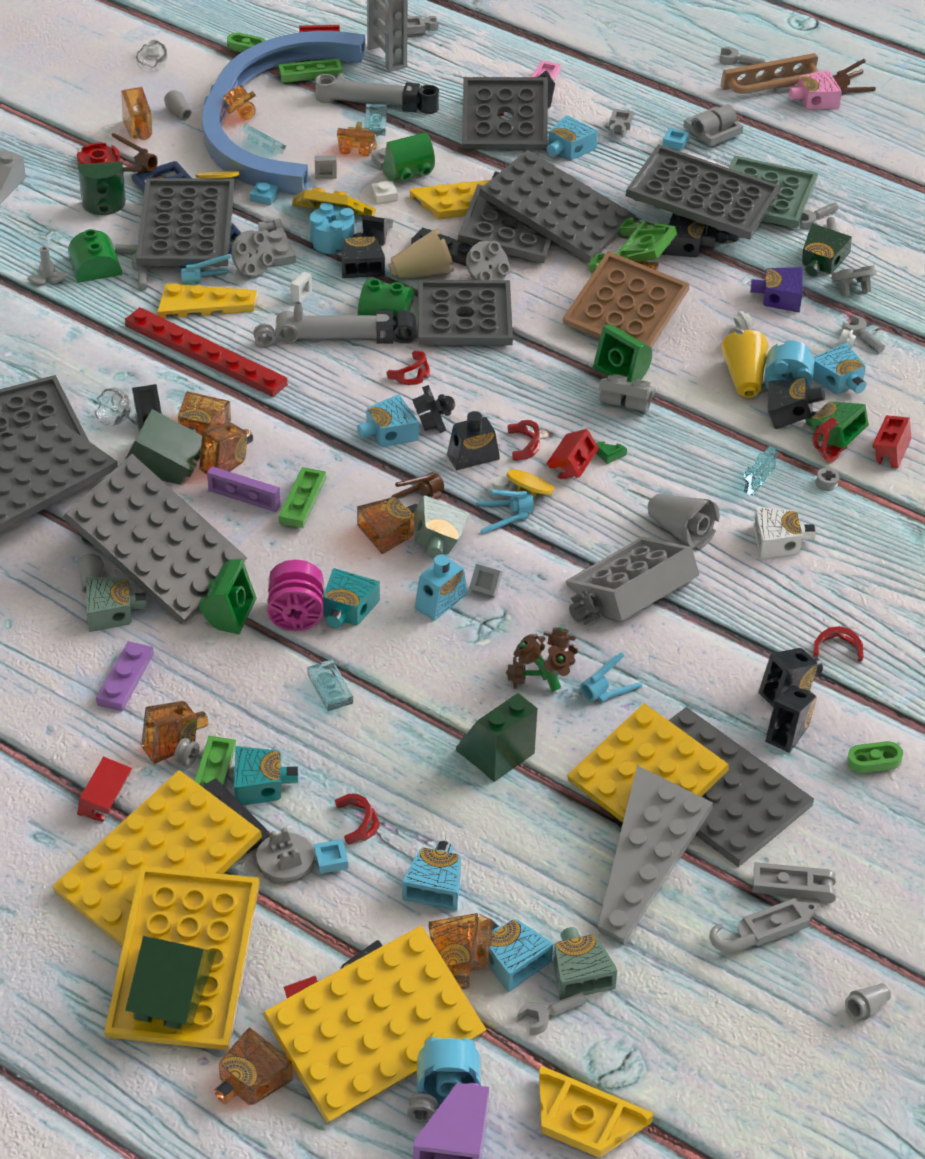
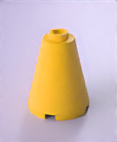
[721,329,769,398]

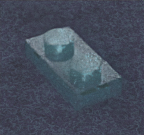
[364,104,387,136]
[241,123,286,153]
[743,446,778,496]
[307,659,353,711]

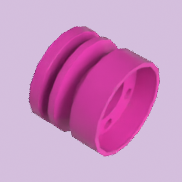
[267,559,324,631]

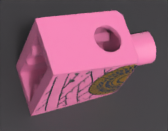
[789,70,842,110]

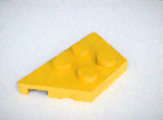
[410,180,490,219]
[292,188,376,217]
[539,1066,654,1158]

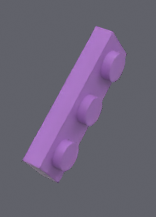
[207,466,280,512]
[96,641,154,711]

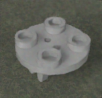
[231,230,274,276]
[466,241,510,280]
[830,265,877,296]
[256,827,315,884]

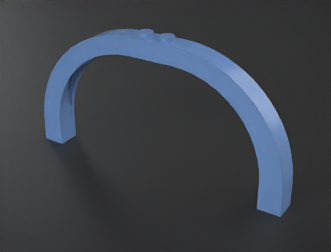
[202,31,366,194]

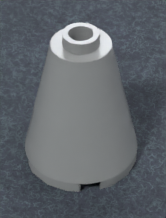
[648,494,720,549]

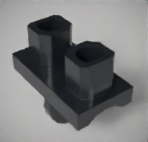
[412,385,455,433]

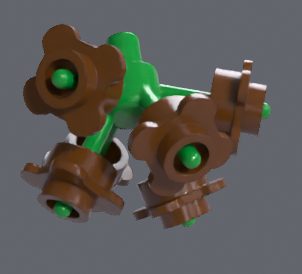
[506,627,578,692]

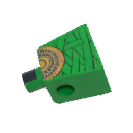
[805,401,869,449]

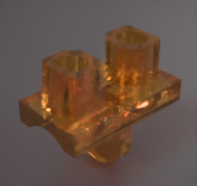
[223,85,256,120]
[337,122,377,156]

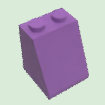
[413,1083,489,1159]

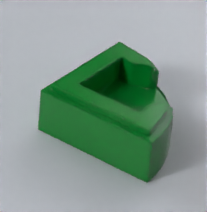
[596,441,627,464]

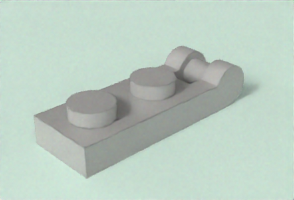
[258,219,296,267]
[753,862,836,903]

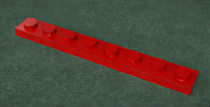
[125,307,288,397]

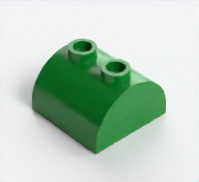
[383,132,435,181]
[68,229,122,283]
[358,279,414,317]
[593,324,652,382]
[199,559,257,634]

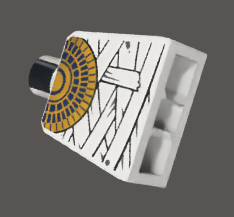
[753,507,815,559]

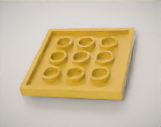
[567,703,729,822]

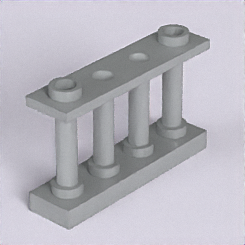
[367,0,408,72]

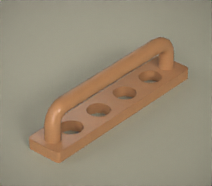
[720,53,819,94]

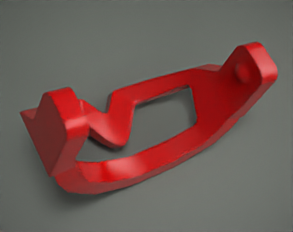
[386,350,430,385]
[812,417,848,462]
[507,420,540,461]
[813,626,863,661]
[335,793,380,845]

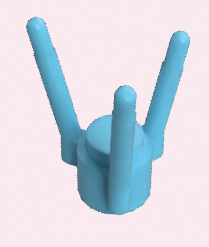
[181,254,232,286]
[476,490,534,534]
[580,652,642,703]

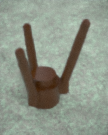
[832,59,876,94]
[112,133,158,173]
[391,472,444,521]

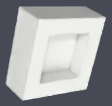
[371,181,398,203]
[290,272,312,303]

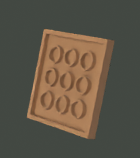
[563,251,690,348]

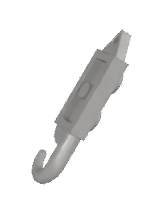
[709,898,819,953]

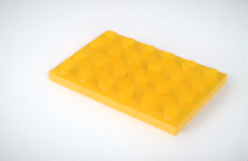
[52,770,262,947]
[104,866,260,1051]
[262,925,486,1124]

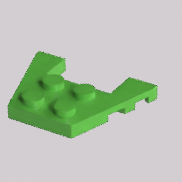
[588,218,677,272]

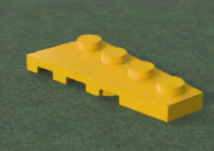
[157,283,257,319]

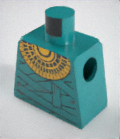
[323,568,380,628]
[234,746,298,805]

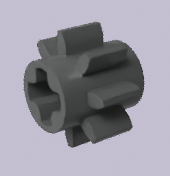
[569,590,602,625]

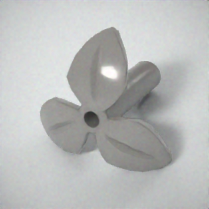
[27,246,68,284]

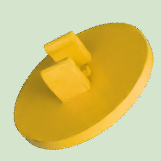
[195,170,239,179]
[506,469,554,498]

